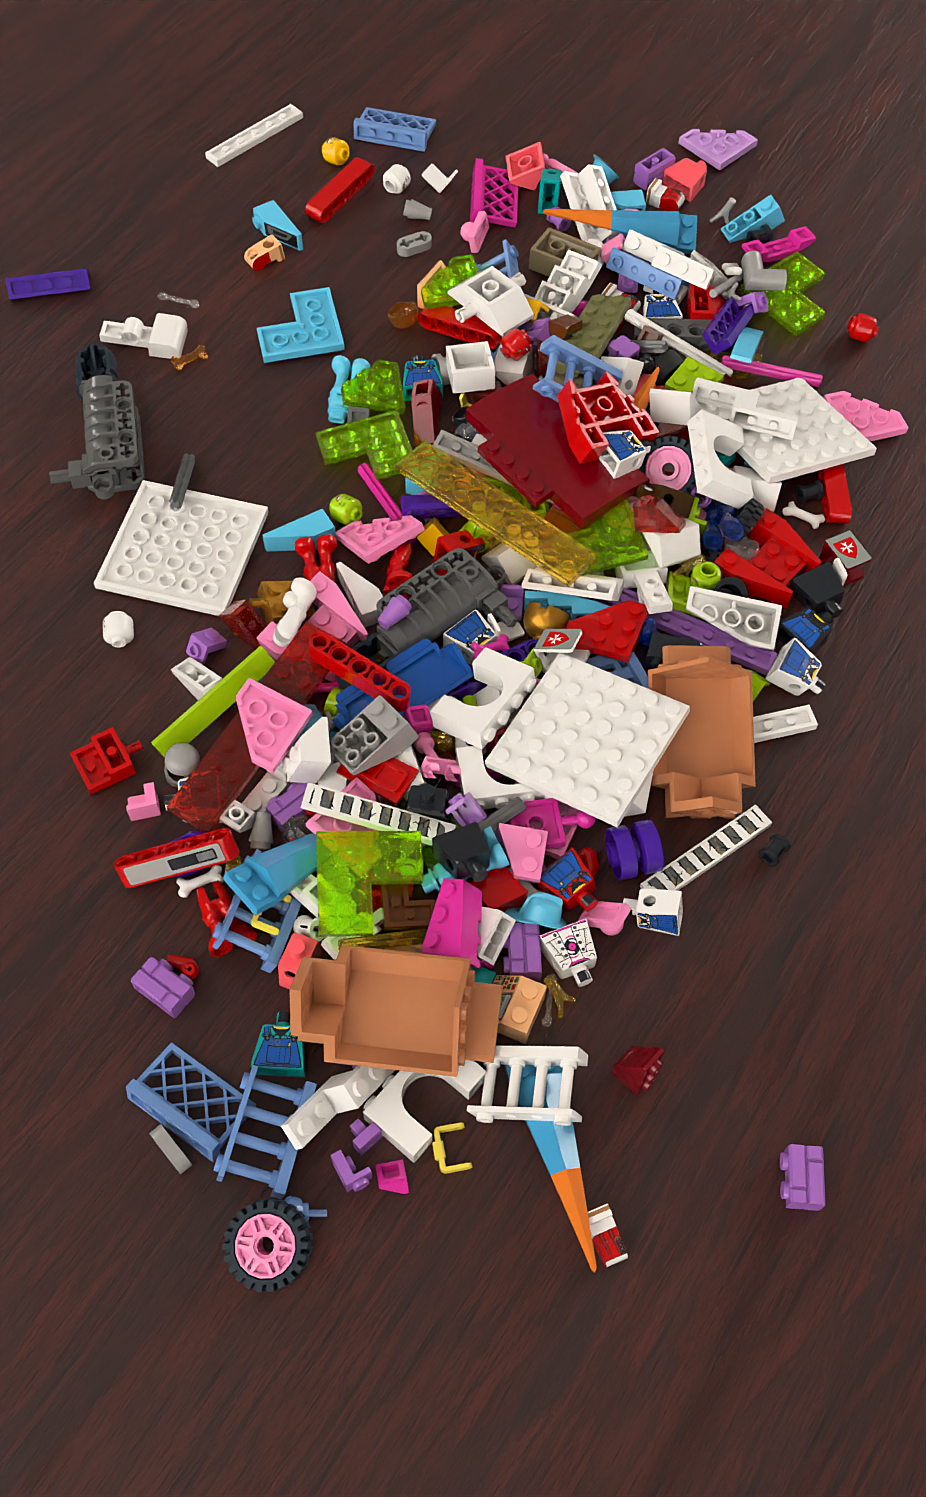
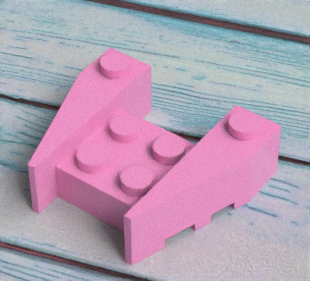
[256,571,368,682]

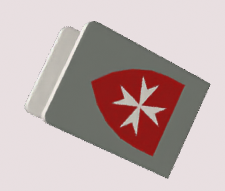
[534,629,590,673]

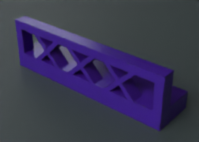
[5,268,91,299]
[702,297,754,355]
[400,492,495,519]

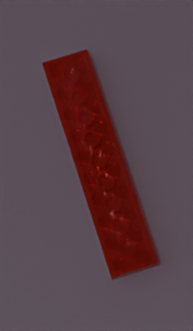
[166,621,347,833]

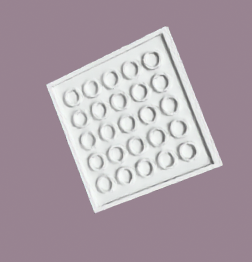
[699,378,877,484]
[94,480,269,617]
[485,652,690,827]

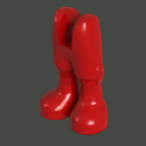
[294,535,337,583]
[383,541,413,600]
[196,880,257,957]

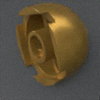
[523,602,571,639]

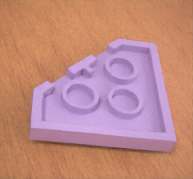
[679,129,758,171]

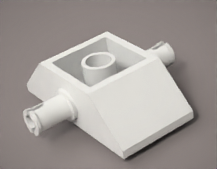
[448,266,534,337]

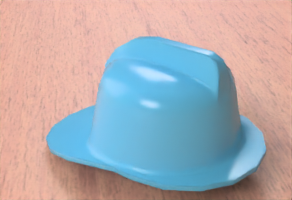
[592,154,619,186]
[504,892,566,929]

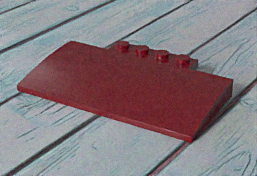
[466,374,650,530]

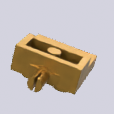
[249,581,315,625]

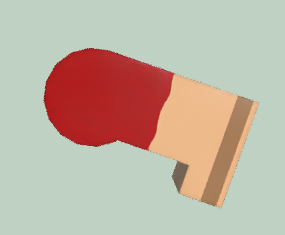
[244,235,285,271]

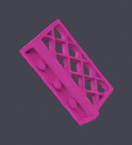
[470,158,518,227]

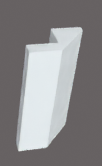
[560,164,625,244]
[522,567,624,601]

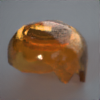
[388,301,418,329]

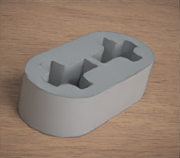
[397,231,432,257]
[149,1124,192,1174]

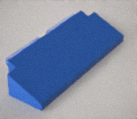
[331,639,474,730]

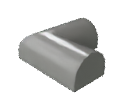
[741,251,787,290]

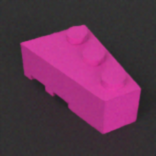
[420,878,482,968]

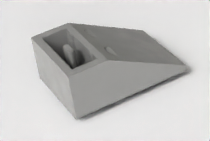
[329,695,419,776]

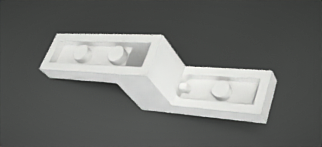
[622,230,715,290]
[692,378,799,440]
[281,1066,395,1150]

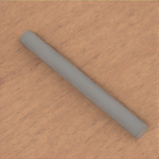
[709,272,743,298]

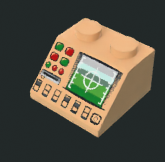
[493,975,547,1044]

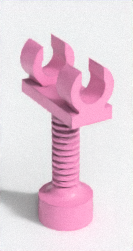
[413,732,461,782]

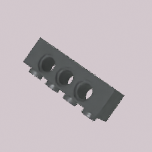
[632,318,714,353]

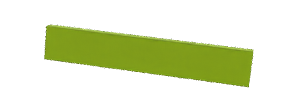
[151,645,277,757]

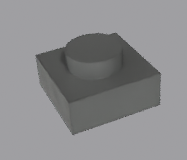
[347,407,370,430]

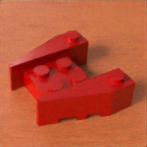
[557,372,659,464]
[714,508,822,609]

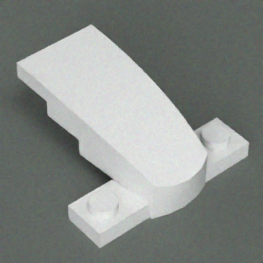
[525,250,602,320]

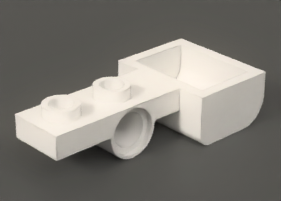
[100,313,188,360]
[614,551,673,614]

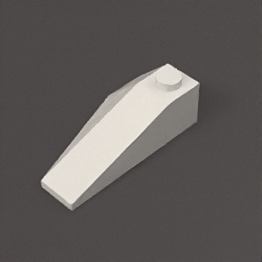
[686,586,782,651]

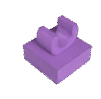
[350,1119,382,1156]

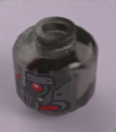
[282,815,313,843]

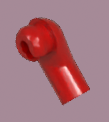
[579,848,600,878]
[166,954,199,979]

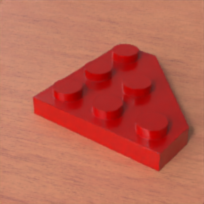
[566,600,649,663]

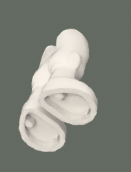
[273,578,317,647]

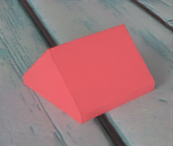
[506,142,545,191]

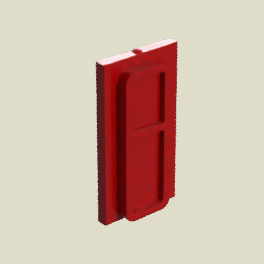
[336,757,419,805]

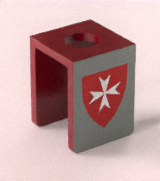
[819,530,871,586]

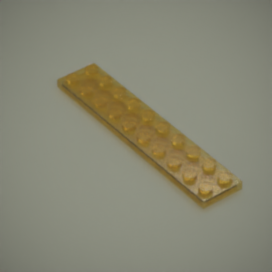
[396,441,598,587]

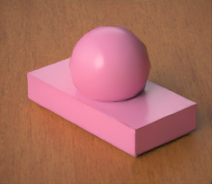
[460,211,489,253]
[578,901,631,936]

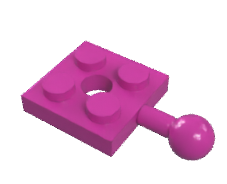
[509,798,596,849]

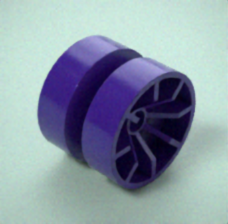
[605,819,664,881]

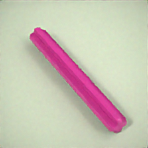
[721,355,823,387]
[358,463,418,544]

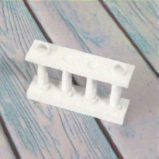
[467,1046,588,1126]

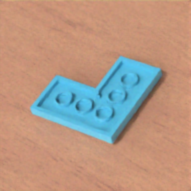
[257,287,345,363]

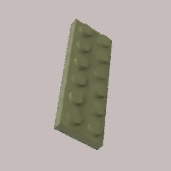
[556,294,632,374]

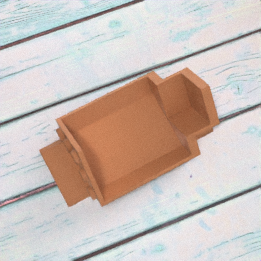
[648,645,756,819]
[290,945,503,1077]

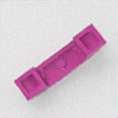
[742,226,816,262]

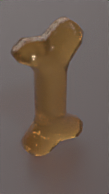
[171,345,208,371]

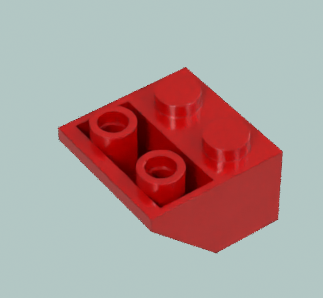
[686,284,727,331]

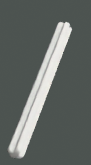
[624,309,733,381]

